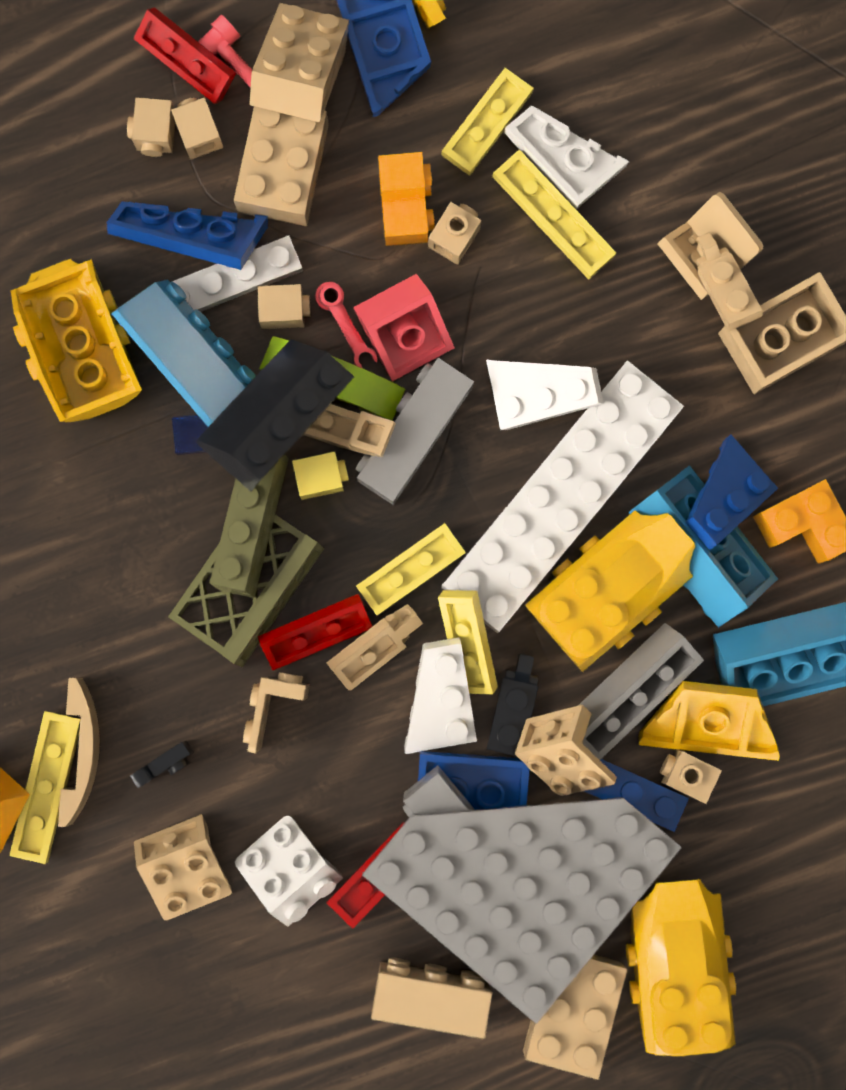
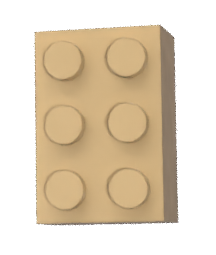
[250,3,349,122]
[234,106,329,226]
[718,272,846,395]
[523,955,627,1080]
[371,958,492,1039]

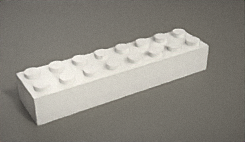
[441,360,684,633]

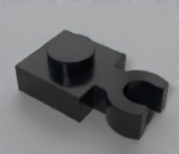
[130,740,194,788]

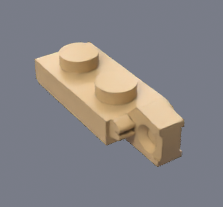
[696,232,763,331]
[327,604,423,691]

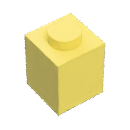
[292,452,349,500]

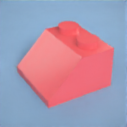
[353,274,455,382]

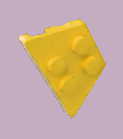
[638,681,780,761]

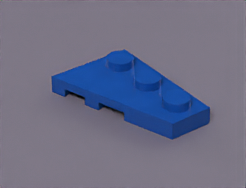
[685,434,778,550]
[418,751,529,810]

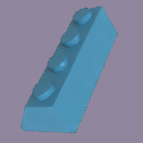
[112,280,256,427]
[628,465,778,627]
[713,602,846,707]

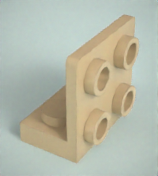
[515,705,617,796]
[134,814,232,921]

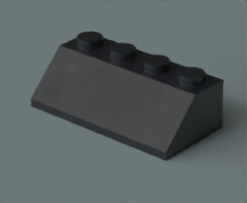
[195,339,354,492]

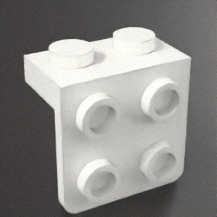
[235,816,343,926]

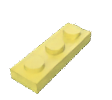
[441,68,534,176]
[356,523,466,616]
[438,590,498,695]

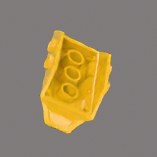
[11,259,142,422]
[525,511,696,672]
[626,879,736,1056]

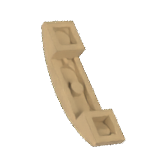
[303,404,396,457]
[58,678,100,827]

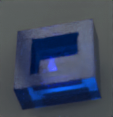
[172,415,208,455]

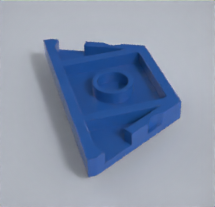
[336,0,431,117]

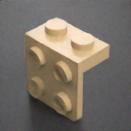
[658,192,763,300]
[243,673,310,753]

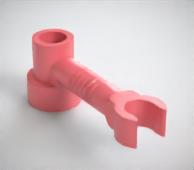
[198,15,252,89]
[315,282,377,368]

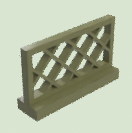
[168,515,324,668]

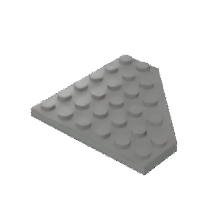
[362,797,682,1024]

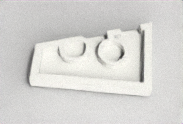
[504,106,629,209]
[486,360,604,430]
[404,637,477,754]

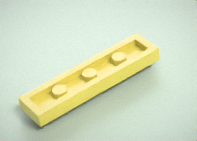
[493,150,616,280]
[9,711,80,864]

